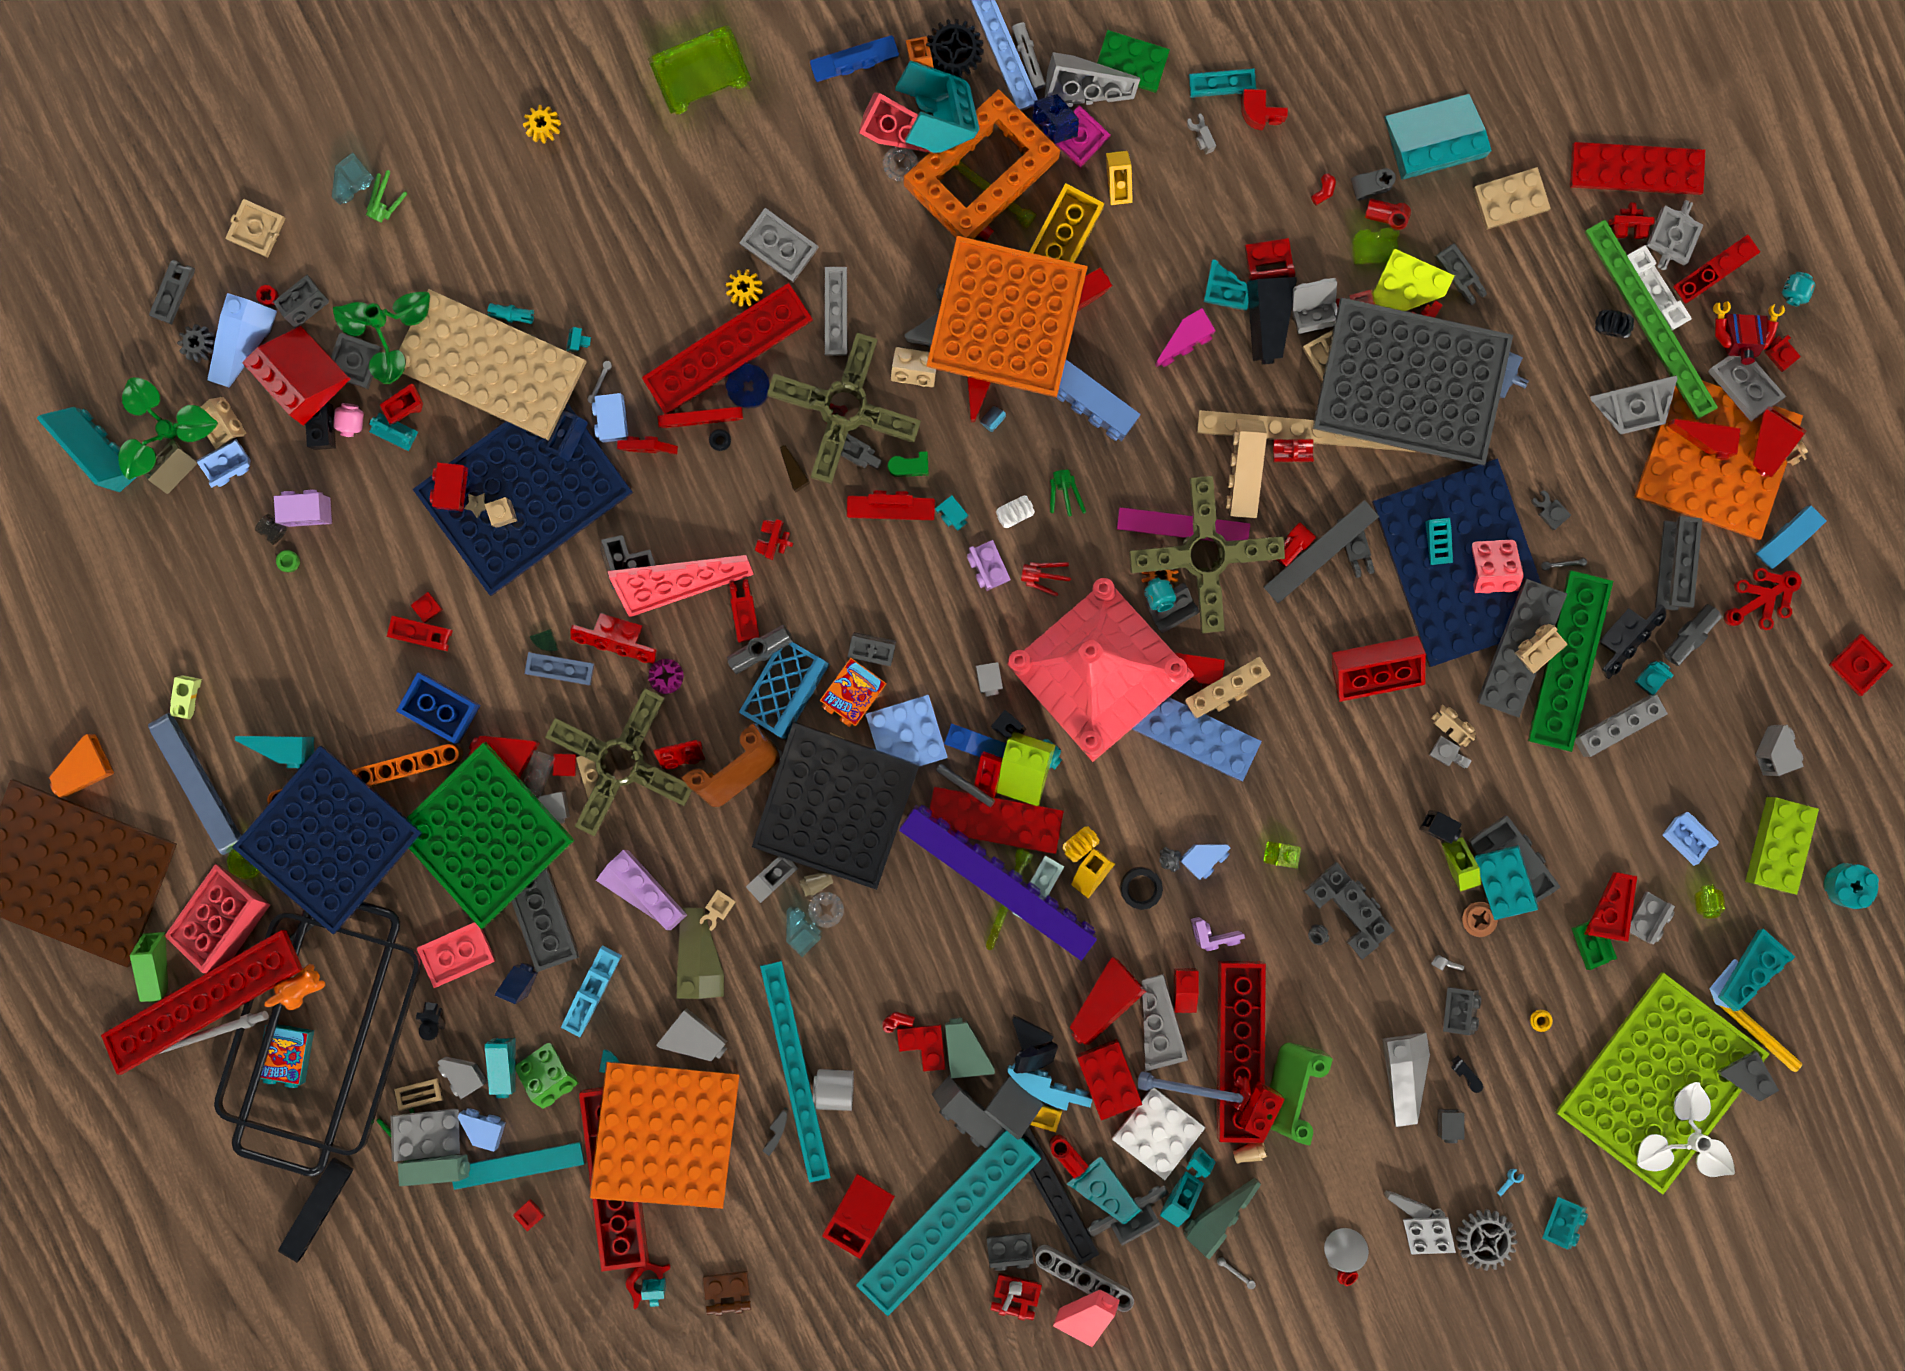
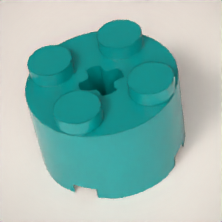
[1824,863,1879,909]

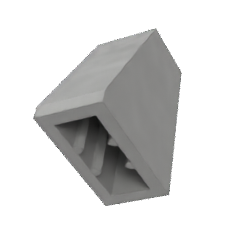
[656,1008,727,1061]

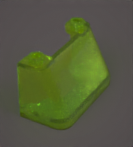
[648,25,752,115]

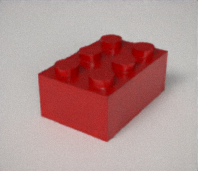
[1076,1039,1143,1121]

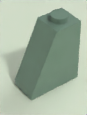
[945,1017,995,1078]
[398,1155,470,1186]

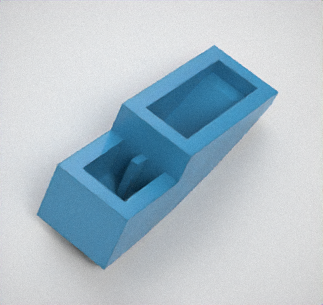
[1756,505,1827,569]

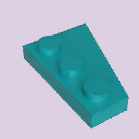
[1067,1156,1142,1224]

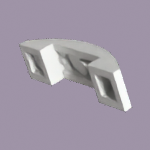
[1627,245,1692,330]

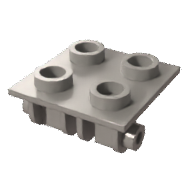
[1403,1209,1456,1254]

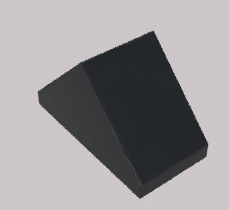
[1012,1014,1054,1050]

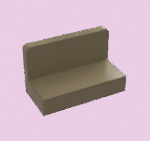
[144,439,197,494]

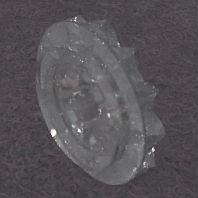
[883,147,918,182]
[808,892,844,928]

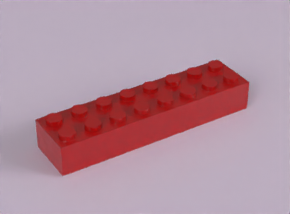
[1216,961,1266,1143]
[579,1087,649,1272]

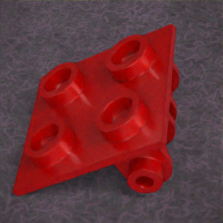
[653,740,705,769]

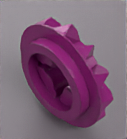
[648,659,684,694]

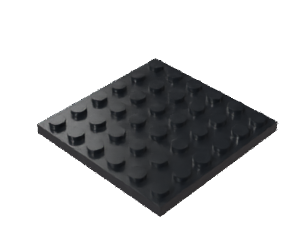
[752,722,919,890]

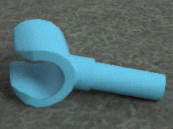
[1497,1169,1524,1196]

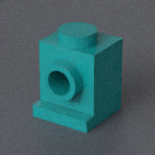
[935,495,968,531]

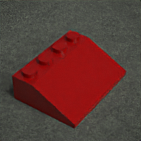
[242,326,350,426]

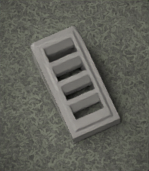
[1384,1190,1433,1218]

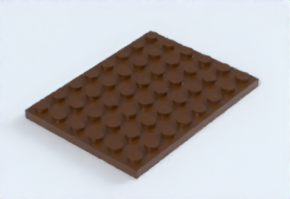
[0,779,177,967]

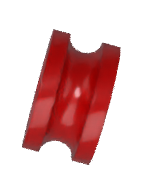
[256,285,279,307]

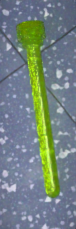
[953,161,1037,228]
[986,848,1034,950]

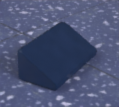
[545,411,588,461]

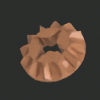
[1461,901,1498,937]

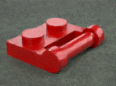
[1245,238,1295,281]

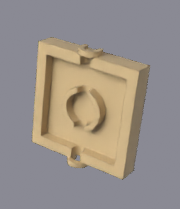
[225,199,286,258]

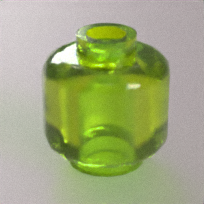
[1694,885,1726,919]

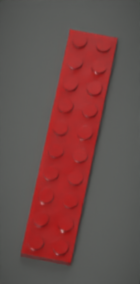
[101,930,303,1075]

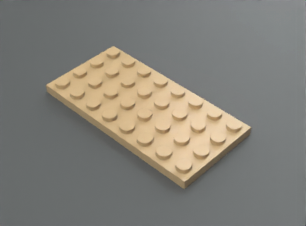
[399,289,586,441]

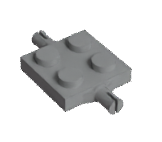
[1646,200,1703,270]

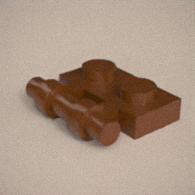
[703,1271,751,1316]

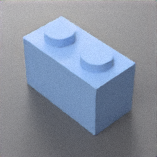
[592,393,628,443]

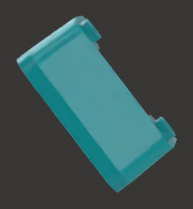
[895,60,979,153]

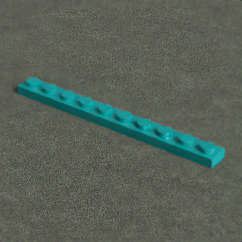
[760,961,831,1183]

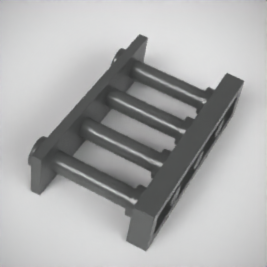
[1655,516,1703,611]

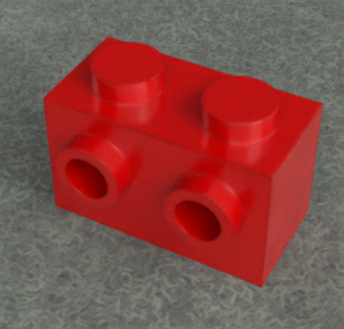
[430,462,468,512]

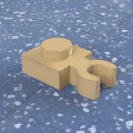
[699,890,735,931]

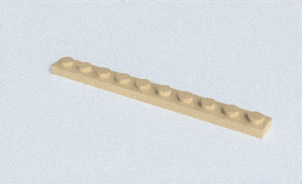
[1197,410,1416,452]

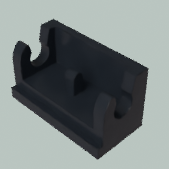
[991,710,1026,739]

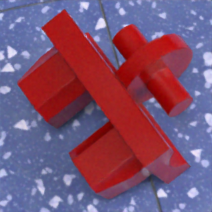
[1609,202,1654,239]
[1273,439,1314,462]
[755,519,794,561]

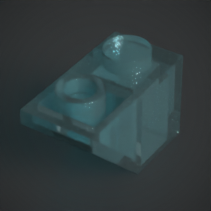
[332,153,374,205]
[786,906,822,957]

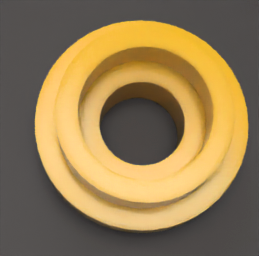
[1530,1010,1553,1032]

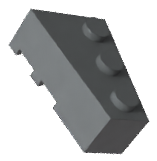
[932,1075,1006,1149]

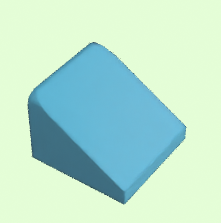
[980,406,1006,432]

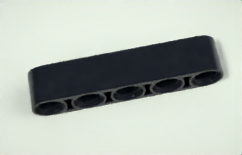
[278,1157,354,1263]

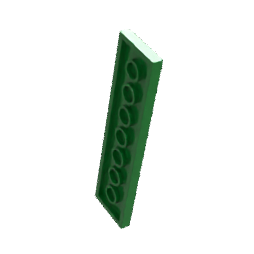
[1527,570,1614,752]

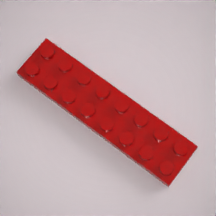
[641,283,813,414]

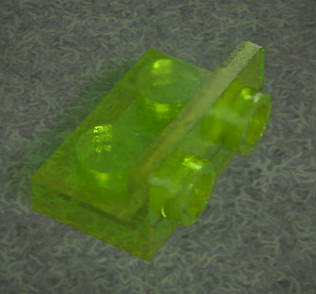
[1352,228,1400,264]

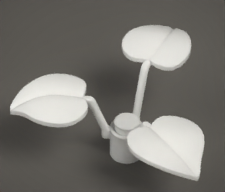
[1636,1082,1735,1177]

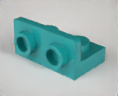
[1542,1197,1588,1250]

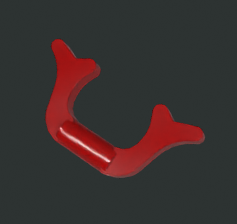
[626,1261,671,1309]

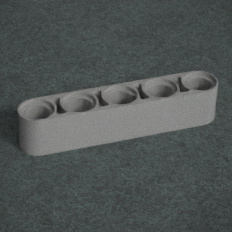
[1035,1245,1134,1312]

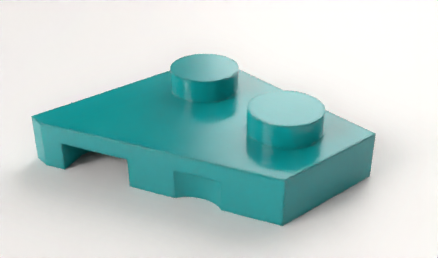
[1203,259,1249,311]

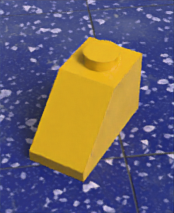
[1106,151,1132,205]

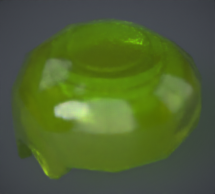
[226,849,260,880]

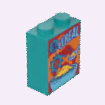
[260,1024,315,1088]

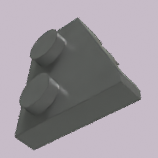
[1717,1051,1779,1101]

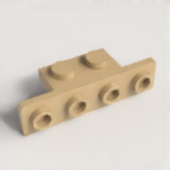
[1185,657,1270,718]

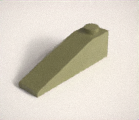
[677,907,724,999]

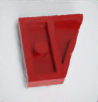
[617,436,678,455]

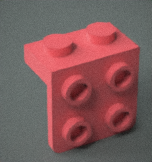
[1471,540,1523,593]

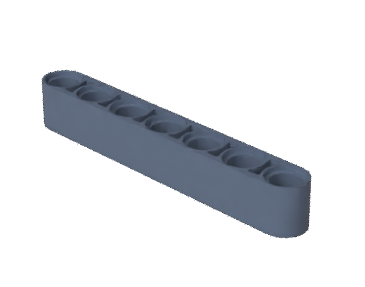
[148,713,241,855]

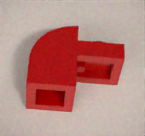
[1241,89,1288,130]

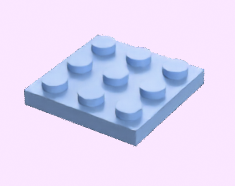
[866,695,948,766]

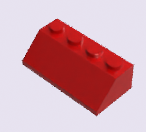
[1332,636,1426,702]

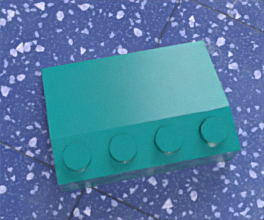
[1384,94,1492,180]
[37,407,137,492]

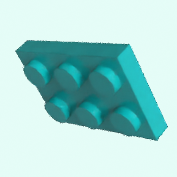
[1475,845,1539,920]

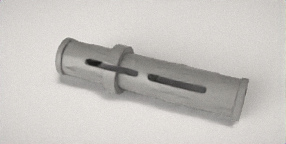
[1012,22,1046,90]

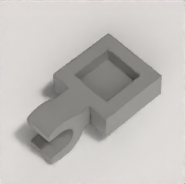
[1187,113,1216,155]
[1429,736,1471,769]

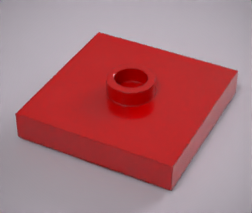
[1829,634,1893,696]

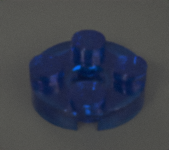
[726,364,770,408]

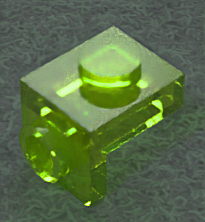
[1264,841,1301,869]

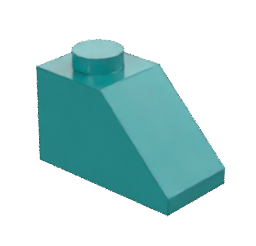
[1160,1171,1204,1227]

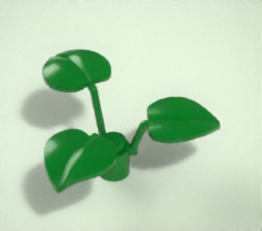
[333,292,430,384]
[118,377,218,480]

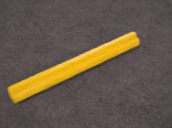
[1713,999,1802,1072]

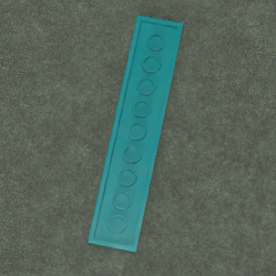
[856,1131,1042,1316]

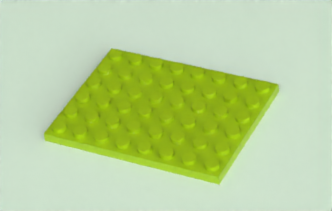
[1555,972,1769,1195]

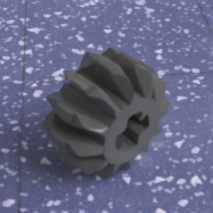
[177,324,215,362]

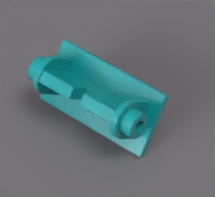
[369,413,418,451]

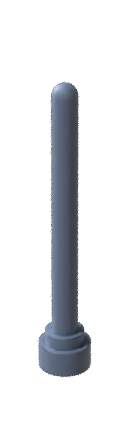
[1138,1072,1243,1103]

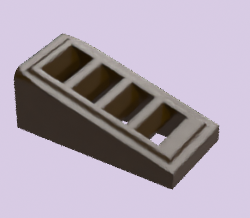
[780,445,810,493]

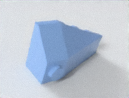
[207,293,277,387]

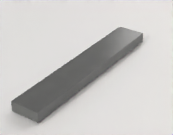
[1264,500,1379,603]

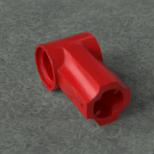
[1365,198,1411,230]
[1276,522,1316,567]
[1049,1135,1089,1179]

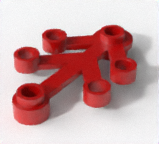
[1724,568,1802,630]

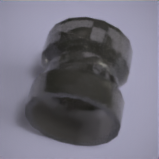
[255,514,287,545]

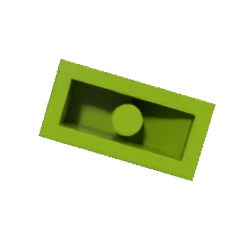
[1442,837,1481,892]

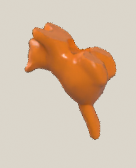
[264,964,325,1010]

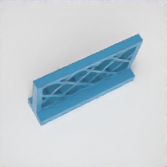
[739,642,830,740]

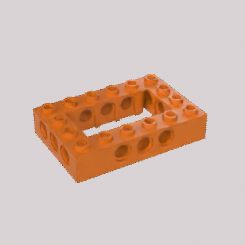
[904,89,1060,239]

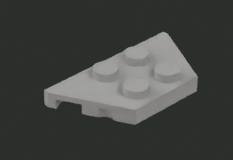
[1590,375,1677,434]

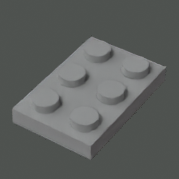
[740,208,819,283]
[1708,356,1786,421]
[391,1109,460,1162]

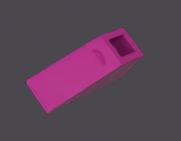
[1155,308,1216,367]

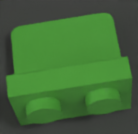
[515,1043,579,1109]

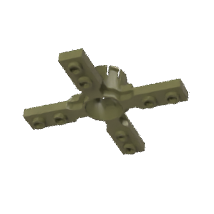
[767,333,921,485]
[1129,476,1285,633]
[545,688,692,836]

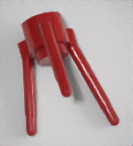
[1021,562,1071,597]

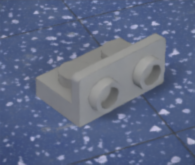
[1630,892,1675,944]

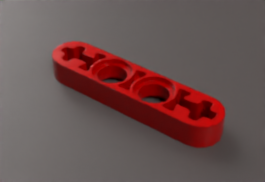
[657,407,743,428]

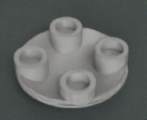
[1324,1228,1369,1272]

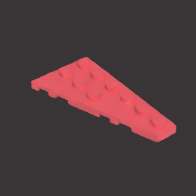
[608,555,754,617]

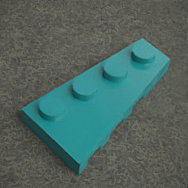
[1718,929,1795,1011]

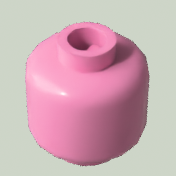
[333,403,364,437]

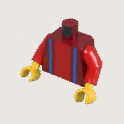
[1713,301,1785,365]

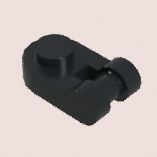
[1451,1055,1483,1093]

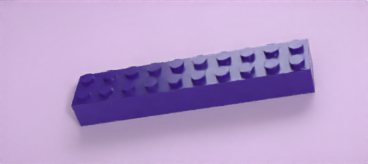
[899,805,1097,961]

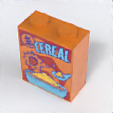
[820,658,887,727]

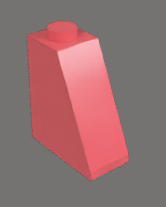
[1053,1290,1120,1347]

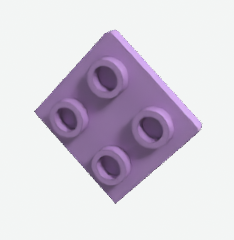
[967,540,1011,591]
[1191,917,1245,951]

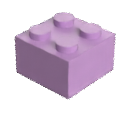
[274,490,332,527]

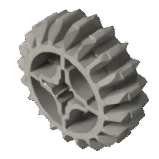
[1456,1209,1517,1271]

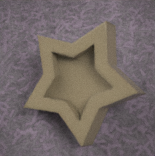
[464,493,486,518]

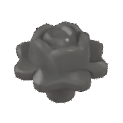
[1159,847,1181,872]

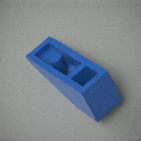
[944,723,1007,758]

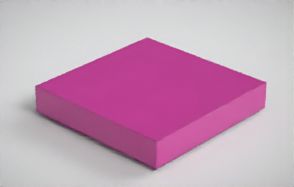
[1049,105,1111,168]

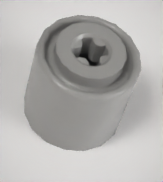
[813,1069,854,1111]

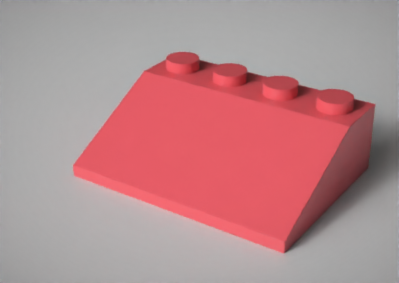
[165,864,270,974]

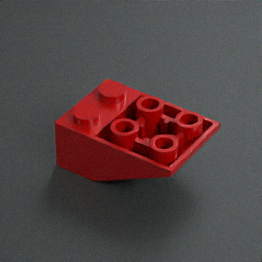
[822,1174,895,1259]

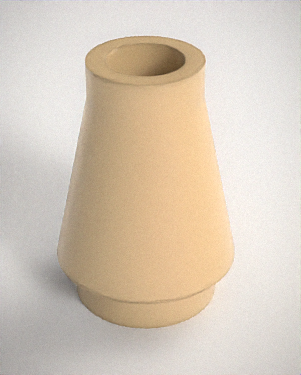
[1233,1143,1268,1164]

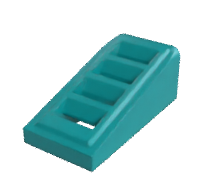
[1425,518,1453,565]

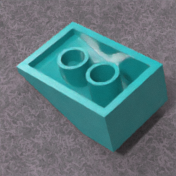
[235,736,314,768]

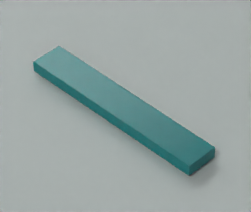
[452,1142,585,1190]

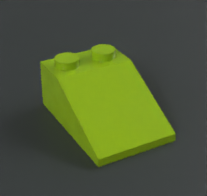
[997,732,1056,806]

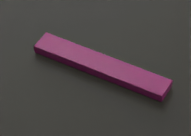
[1117,507,1250,542]

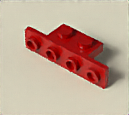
[847,490,935,521]
[570,613,657,664]

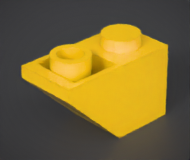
[1071,848,1115,899]

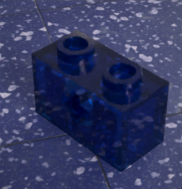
[1032,94,1079,144]

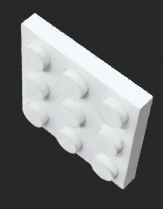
[1112,1088,1205,1180]

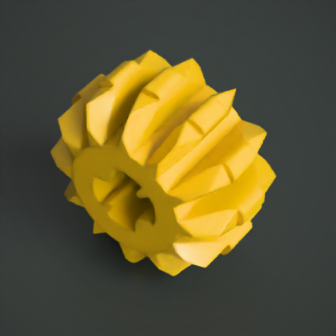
[523,105,561,144]
[726,269,763,307]
[1062,826,1100,862]

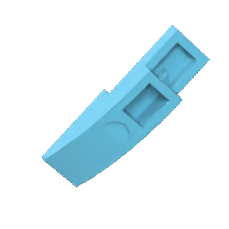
[1007,1063,1092,1111]

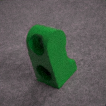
[888,451,929,477]

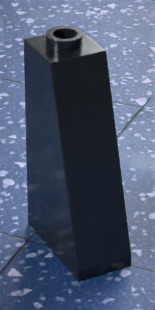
[1247,277,1297,365]

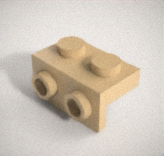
[891,347,937,387]

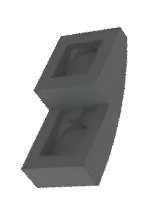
[762,1107,788,1156]

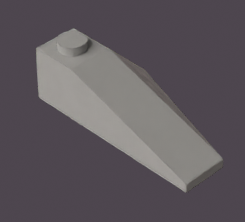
[1044,52,1140,108]
[1382,1032,1430,1127]

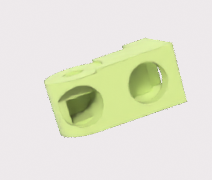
[170,675,202,719]

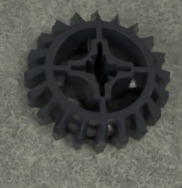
[925,19,984,78]

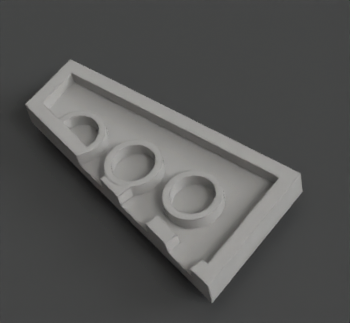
[1142,974,1188,1072]

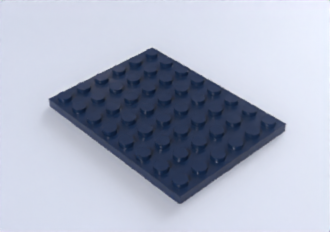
[413,402,633,596]
[1372,459,1541,667]

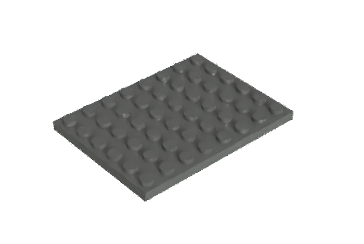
[1312,298,1513,466]

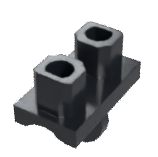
[416,1002,446,1041]

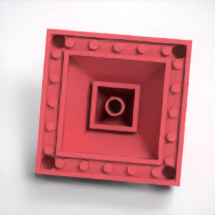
[1007,578,1194,762]

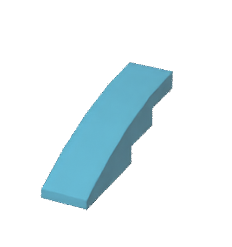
[561,945,622,1037]

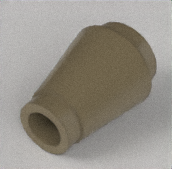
[799,872,833,897]

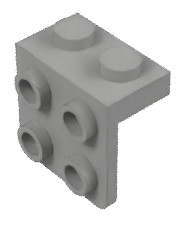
[1292,278,1338,334]

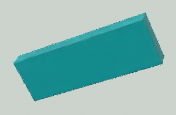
[1189,68,1256,98]

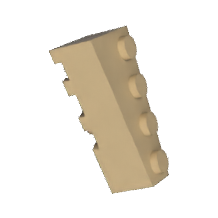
[1226,419,1267,518]

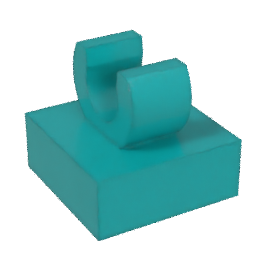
[566,327,591,353]
[1186,1147,1216,1178]
[641,1278,666,1307]

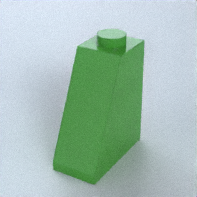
[130,932,168,1003]

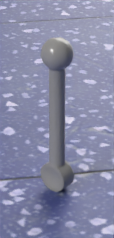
[587,361,612,403]
[1217,1257,1256,1289]

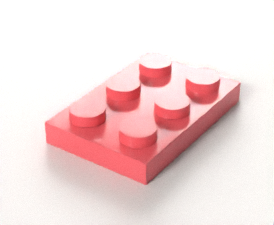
[416,922,496,988]

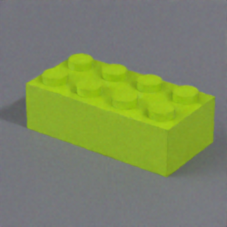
[1745,797,1819,895]

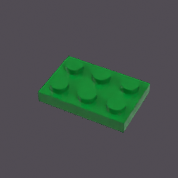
[1097,30,1170,93]

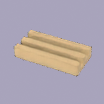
[394,1078,443,1111]

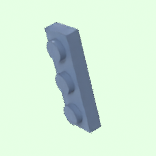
[524,652,595,685]

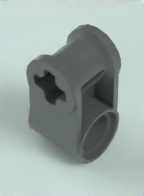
[1351,168,1396,201]

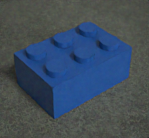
[396,672,481,743]

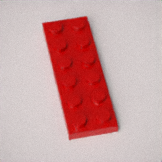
[1570,142,1706,195]
[930,787,1064,854]

